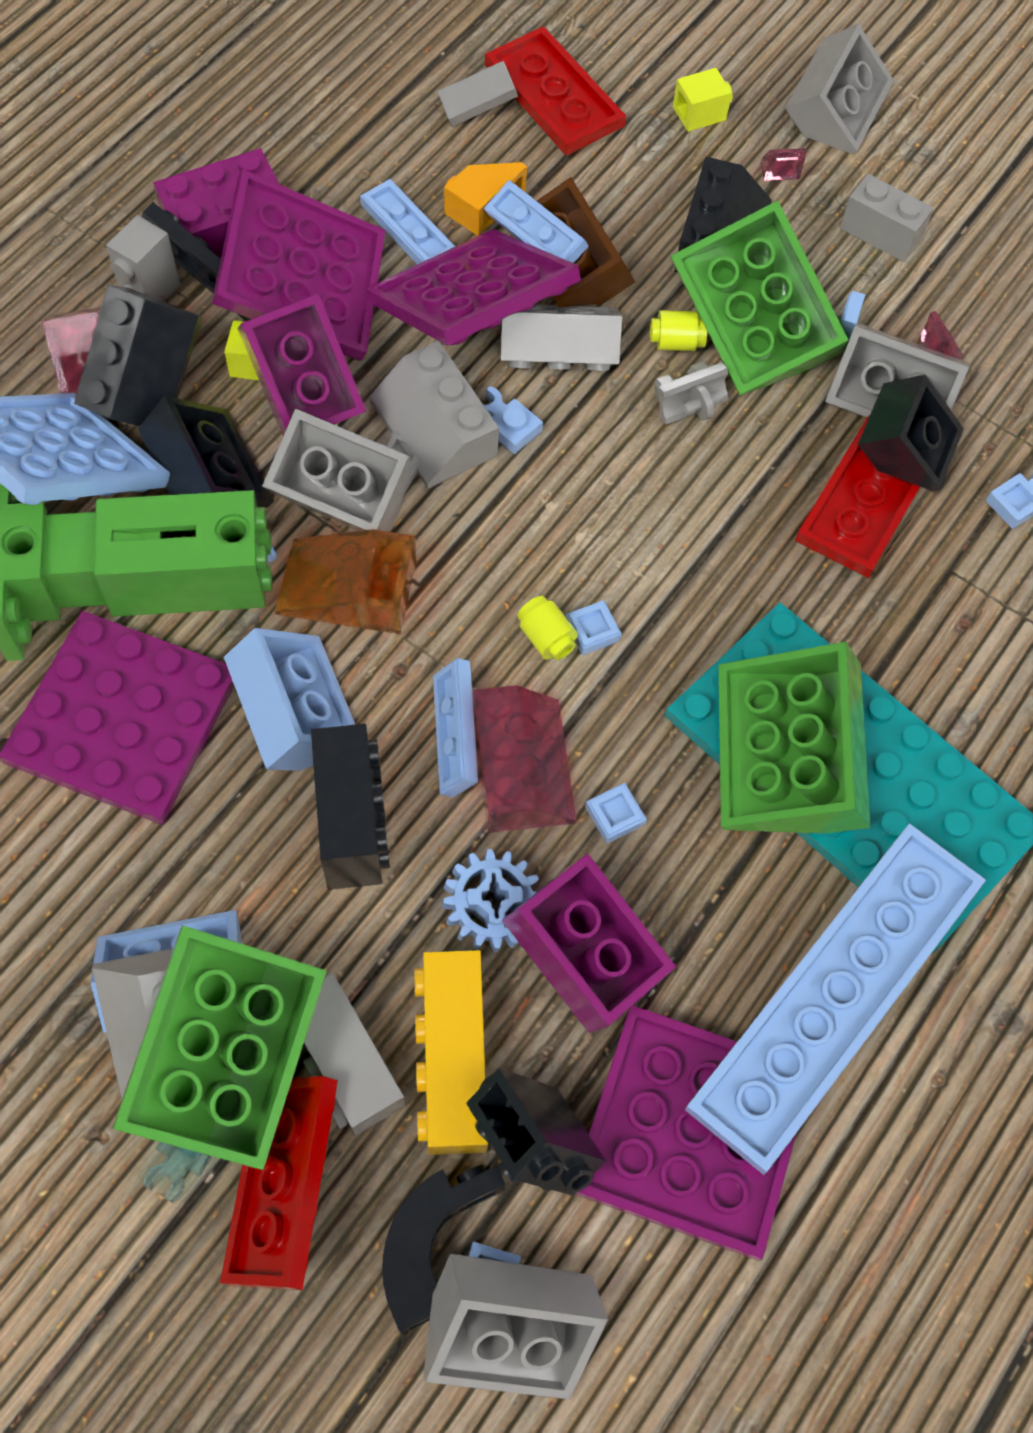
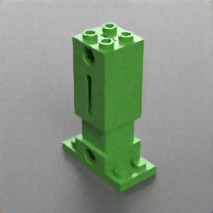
[0,483,272,661]

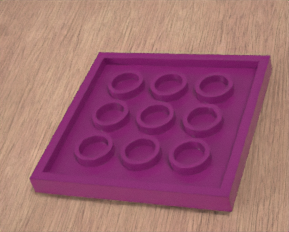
[212,169,386,361]
[366,229,581,346]
[0,611,234,825]
[575,1005,797,1261]

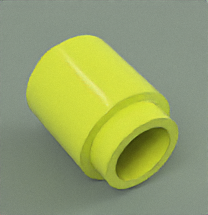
[650,310,707,351]
[517,596,578,660]

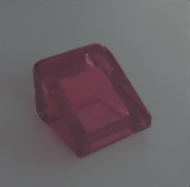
[760,148,807,181]
[920,311,962,359]

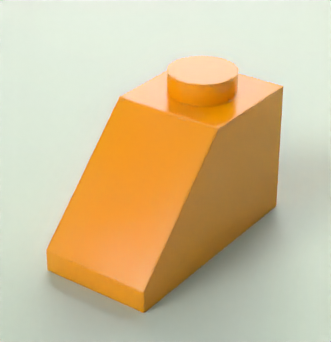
[444,162,527,236]

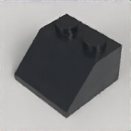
[858,374,964,492]

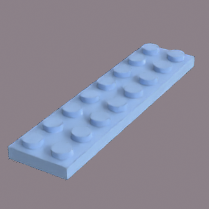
[685,823,986,1175]

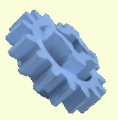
[441,849,539,952]

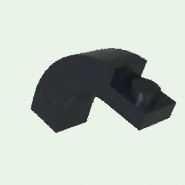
[382,1164,506,1335]

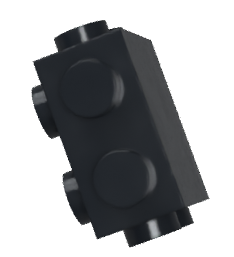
[466,1068,606,1196]

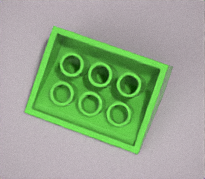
[671,201,849,396]
[718,642,870,834]
[112,925,327,1170]

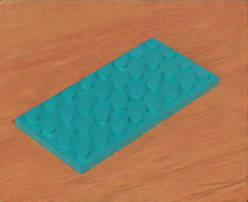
[665,602,1033,954]

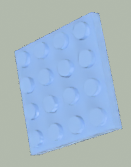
[0,393,170,505]

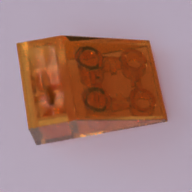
[275,529,417,634]

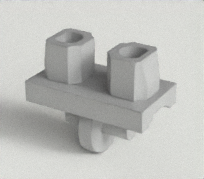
[655,361,728,425]

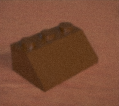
[537,177,635,308]

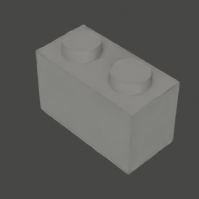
[840,174,934,263]
[106,215,181,302]

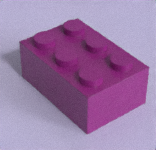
[153,148,280,258]
[237,293,366,436]
[502,853,676,1033]

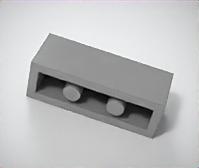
[303,972,405,1136]

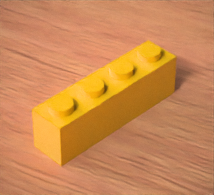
[414,950,488,1155]

